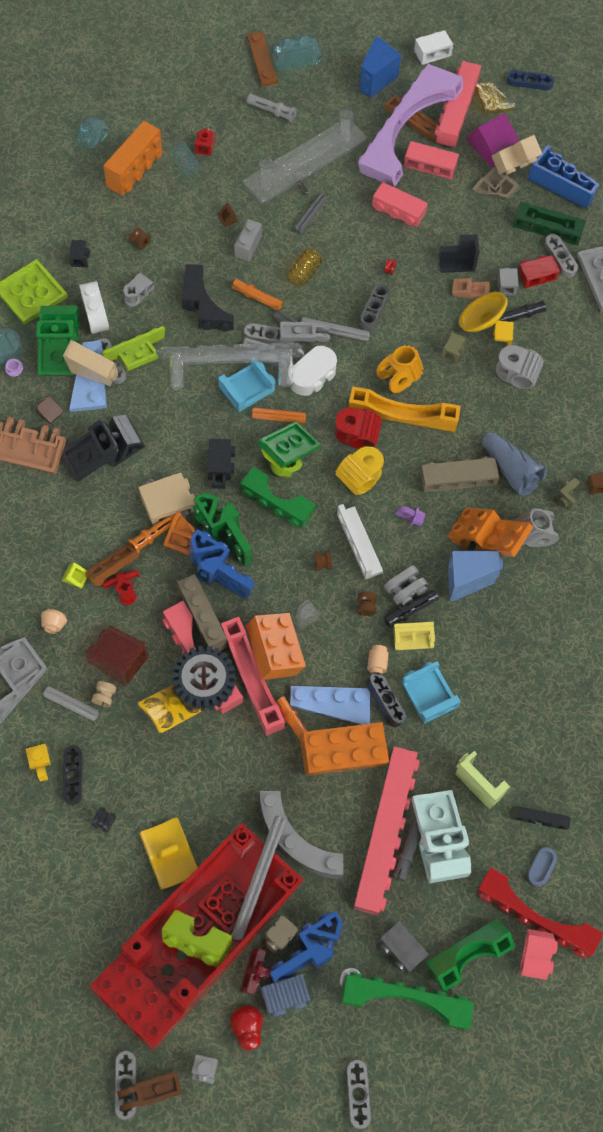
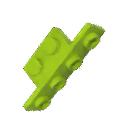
[101,326,165,372]

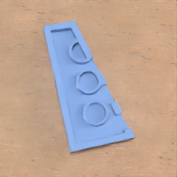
[69,340,107,412]
[290,686,370,725]

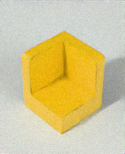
[493,321,514,346]

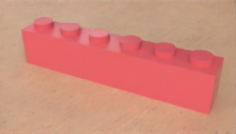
[435,61,481,148]

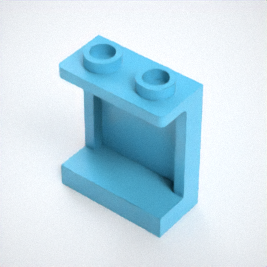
[218,357,276,412]
[401,661,461,724]

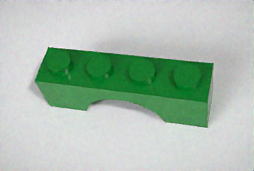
[241,466,316,529]
[426,918,516,992]

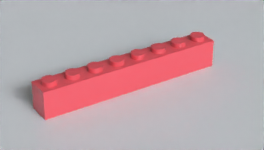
[354,747,420,916]

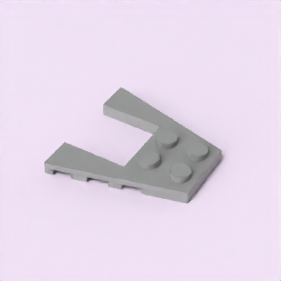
[0,637,48,724]

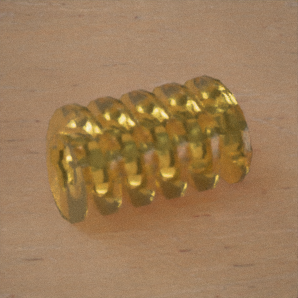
[287,248,323,286]

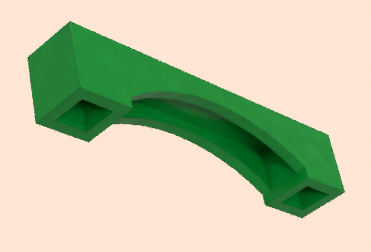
[339,972,474,1030]

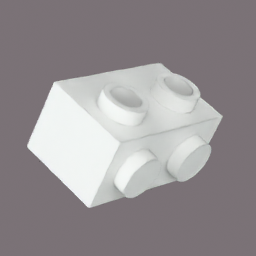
[414,30,453,65]

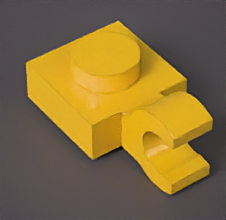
[26,743,51,782]

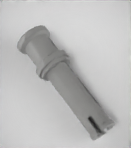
[247,93,297,122]

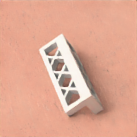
[337,504,383,580]

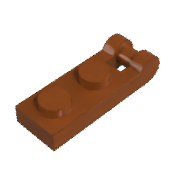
[85,544,139,586]

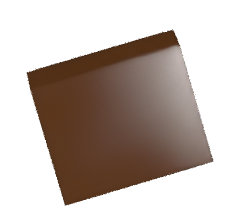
[217,203,238,227]

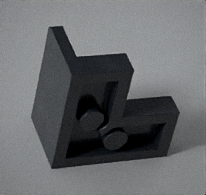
[439,234,480,273]

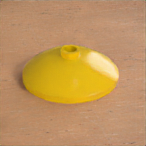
[459,292,508,332]

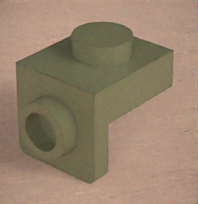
[557,478,580,511]

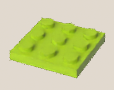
[0,259,68,325]

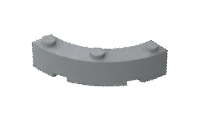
[260,791,343,879]

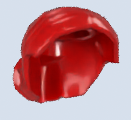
[230,1005,263,1051]

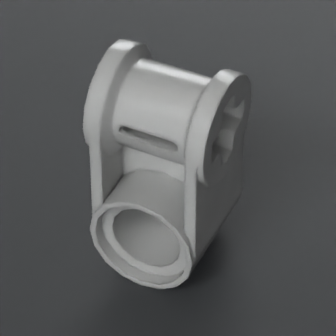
[123,273,155,307]

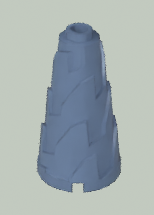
[482,433,547,496]

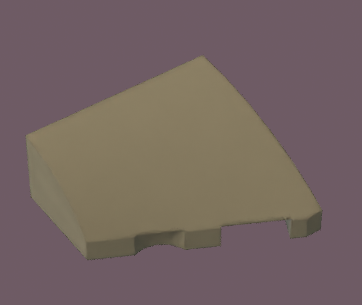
[472,167,519,199]

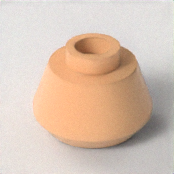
[41,609,67,634]

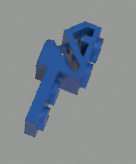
[188,529,255,600]
[270,911,343,983]

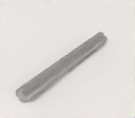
[232,816,286,941]

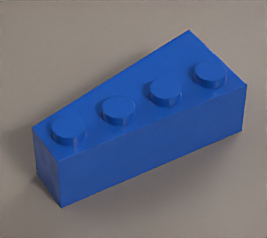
[528,145,599,209]

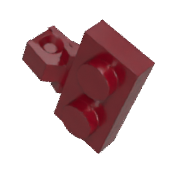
[240,948,271,994]

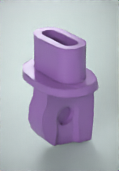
[395,506,426,526]

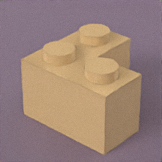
[492,135,542,175]

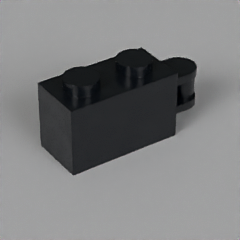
[208,439,235,489]

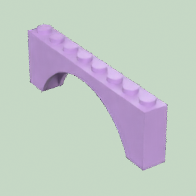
[358,64,463,187]

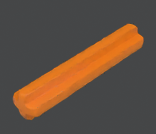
[252,408,306,424]

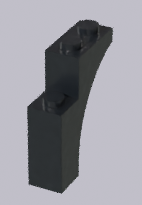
[182,264,234,332]

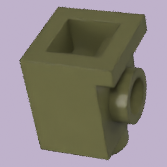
[441,333,466,365]

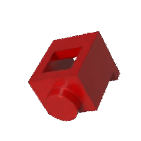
[195,128,215,156]

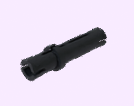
[498,300,546,322]
[384,590,438,628]

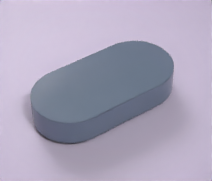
[527,847,557,887]

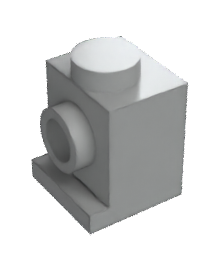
[192,1055,218,1084]

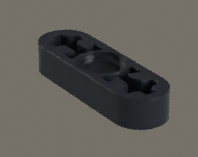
[366,673,406,727]
[63,745,83,805]
[510,806,571,830]

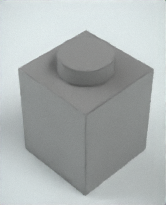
[497,268,518,296]

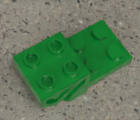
[36,305,79,376]
[192,493,252,567]

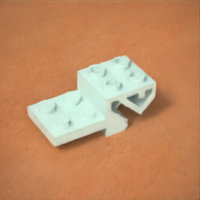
[411,790,471,883]

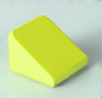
[61,563,87,589]

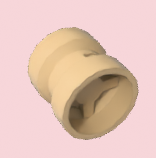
[91,681,117,707]

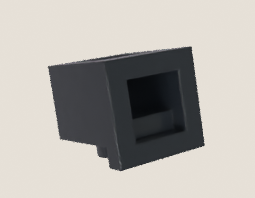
[69,240,90,268]

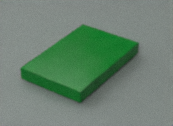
[257,421,321,468]

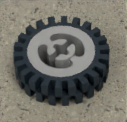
[172,646,235,711]

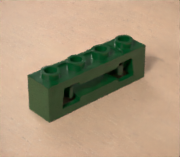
[512,201,586,246]

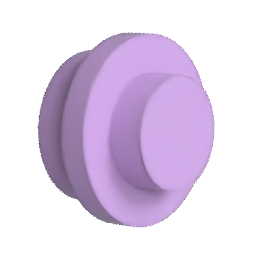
[5,359,23,376]

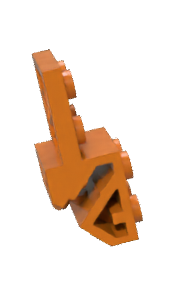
[447,507,533,557]

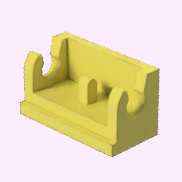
[393,622,435,650]

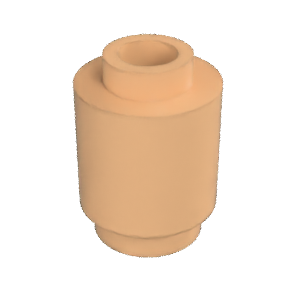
[367,645,389,674]

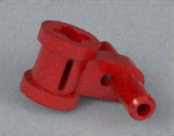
[102,569,140,605]

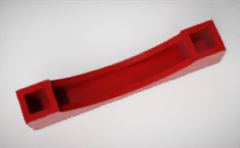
[476,867,603,959]

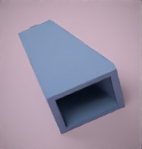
[448,551,503,601]

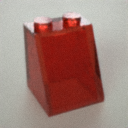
[86,625,149,687]

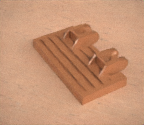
[0,417,66,474]

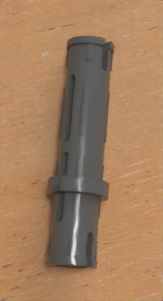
[392,818,421,882]

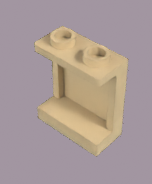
[138,472,195,526]

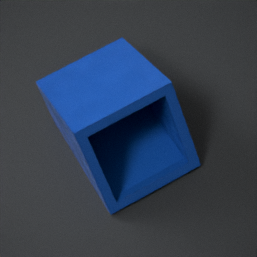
[359,36,401,98]

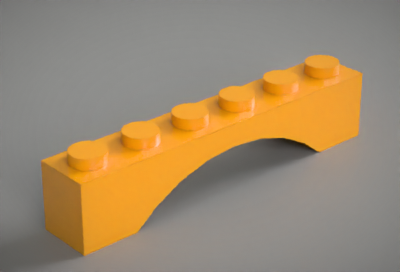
[349,386,461,432]

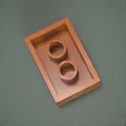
[246,613,306,680]

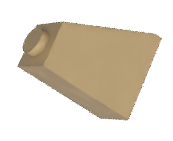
[63,340,118,386]

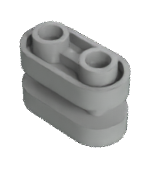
[384,566,428,606]

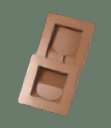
[452,278,490,299]

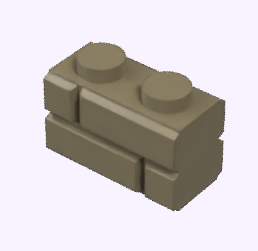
[265,916,298,954]

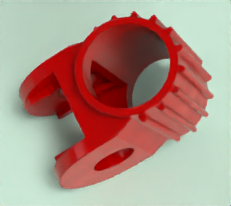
[335,407,382,449]

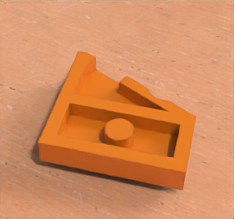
[163,512,196,556]

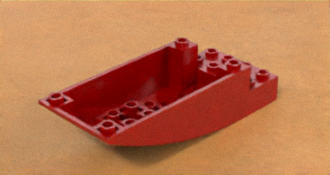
[90,823,304,1052]

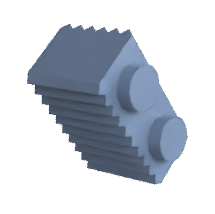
[261,974,310,1018]

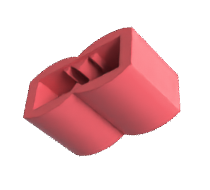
[520,929,558,980]

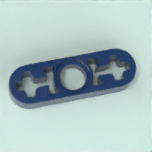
[507,70,555,90]

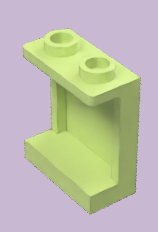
[455,751,510,810]

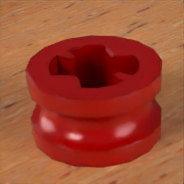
[384,258,397,275]

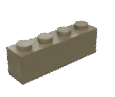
[420,457,499,492]
[177,574,228,651]

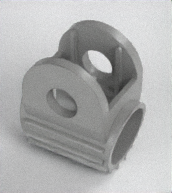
[496,345,544,389]
[512,508,559,547]

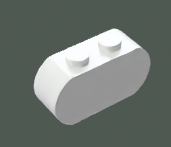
[79,281,109,334]
[289,346,337,396]

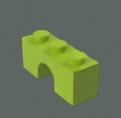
[162,910,232,968]

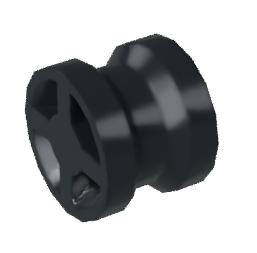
[91,807,116,833]

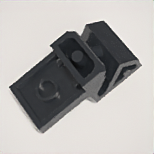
[62,415,146,482]

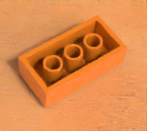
[103,121,163,196]
[299,722,389,776]

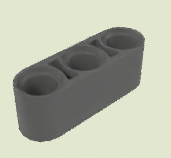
[360,283,389,333]

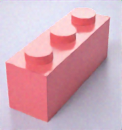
[404,141,459,180]
[372,182,428,227]

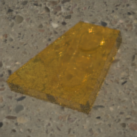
[475,83,516,114]

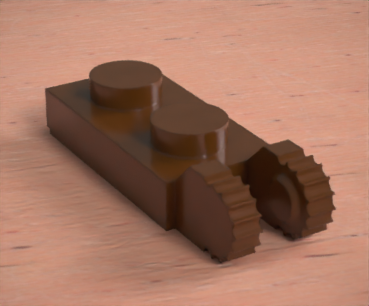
[117,1071,182,1111]

